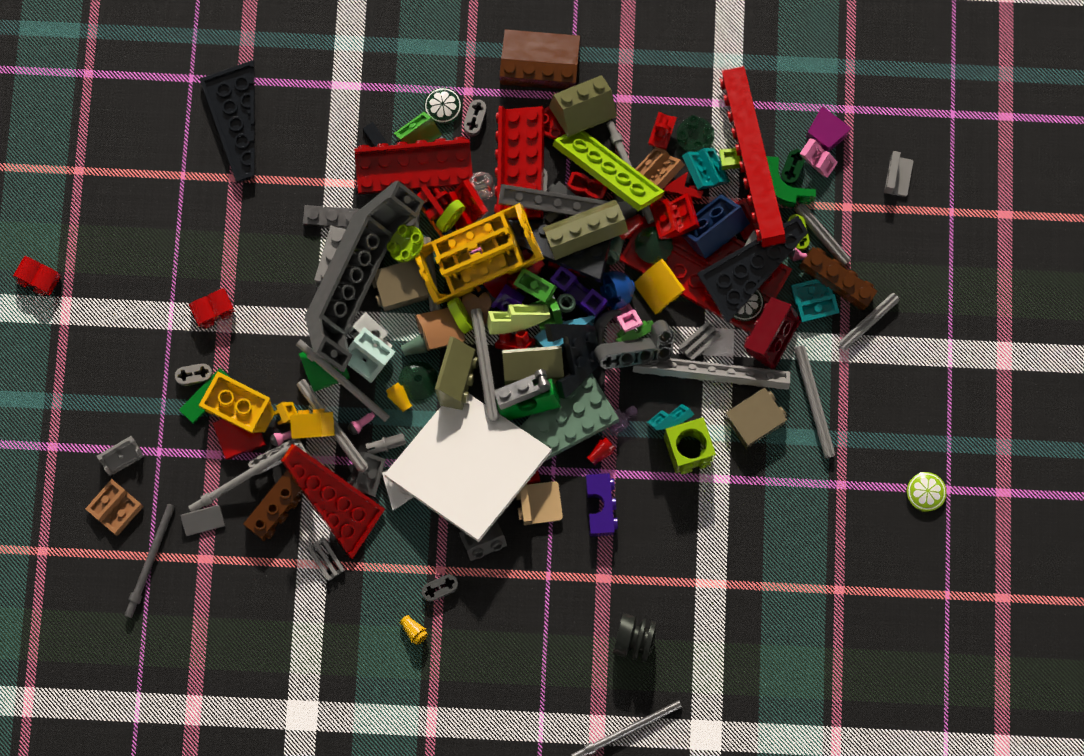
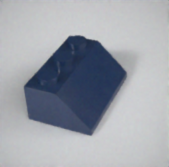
[681,194,750,259]

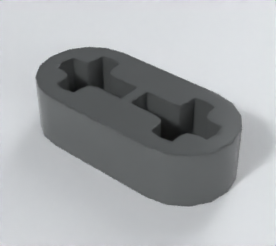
[422,574,458,602]

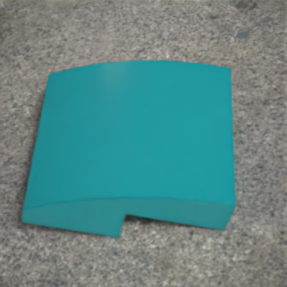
[682,148,730,190]
[790,279,840,322]
[647,404,695,430]

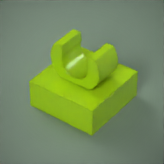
[719,148,741,170]

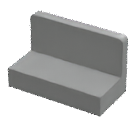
[884,151,913,197]

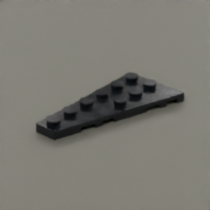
[697,216,808,324]
[509,220,612,283]

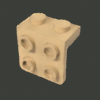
[516,481,563,525]

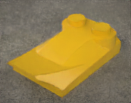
[199,371,275,433]

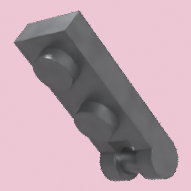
[494,369,551,410]

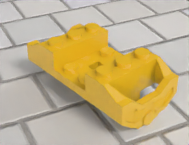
[415,203,544,305]

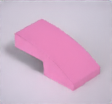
[800,138,838,178]
[614,303,643,333]

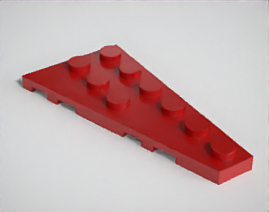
[281,444,385,559]

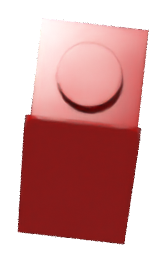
[664,172,703,202]

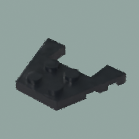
[544,324,600,399]

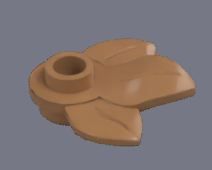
[462,292,492,325]

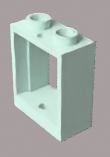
[348,327,395,383]

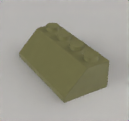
[543,200,628,260]

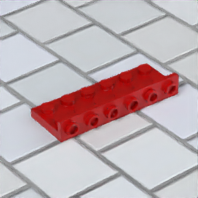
[494,106,544,221]
[354,137,474,194]

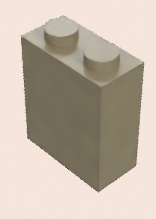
[372,259,429,312]
[724,388,787,449]

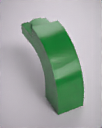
[766,156,816,208]

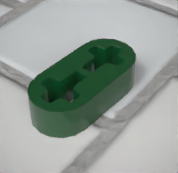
[781,149,805,186]

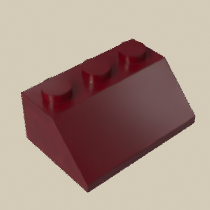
[744,297,801,370]

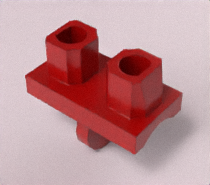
[648,112,677,150]
[417,185,448,222]
[495,330,535,350]

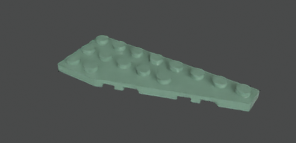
[519,373,620,461]

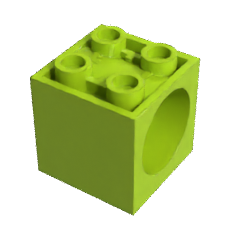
[664,417,716,475]

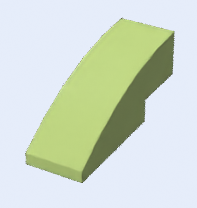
[487,304,550,335]

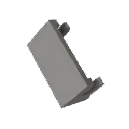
[97,436,144,476]

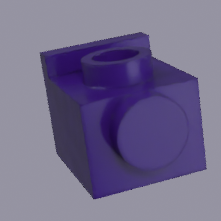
[491,284,525,311]

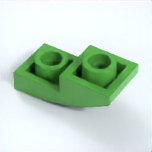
[615,320,654,342]

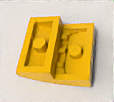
[634,259,685,315]

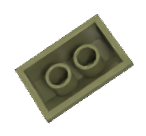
[549,75,617,137]
[435,336,479,410]
[502,346,564,389]

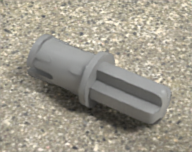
[366,433,406,454]

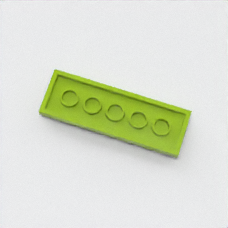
[553,131,664,211]

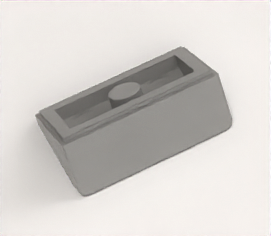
[180,505,225,536]

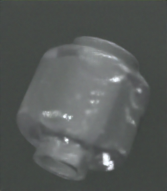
[469,172,495,201]

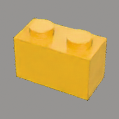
[290,408,335,439]

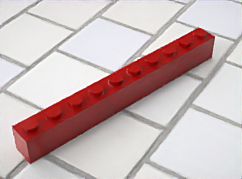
[719,66,786,247]

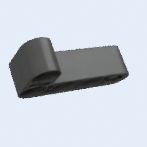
[594,320,674,369]

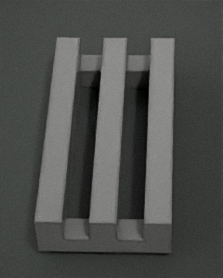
[679,321,721,361]
[307,537,345,581]

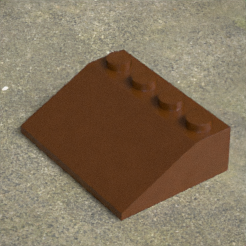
[499,29,580,90]

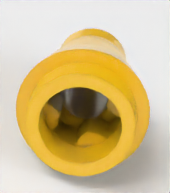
[386,382,412,412]
[399,615,428,645]

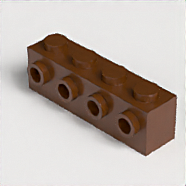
[798,247,877,311]
[243,470,303,541]

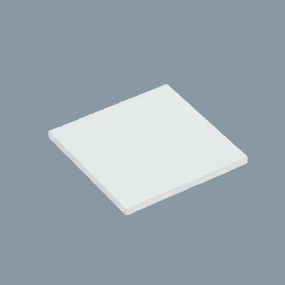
[384,394,552,542]

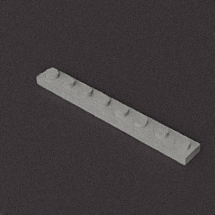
[633,358,790,390]

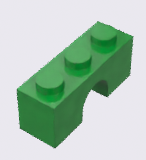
[496,379,561,420]

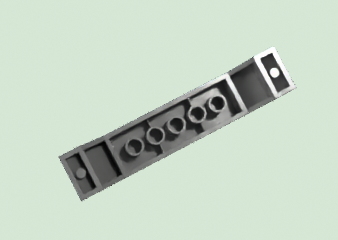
[305,181,425,372]

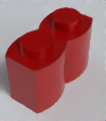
[567,172,608,200]
[13,256,61,296]
[188,288,236,329]

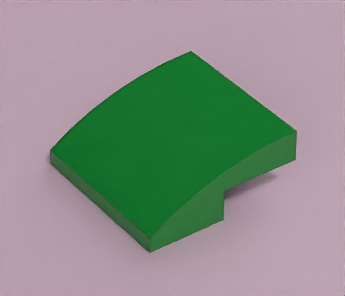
[299,348,350,392]

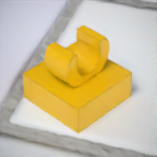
[275,402,298,425]

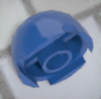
[600,271,635,310]

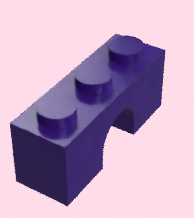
[549,266,608,320]
[586,473,618,537]

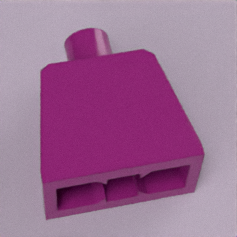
[806,106,851,152]

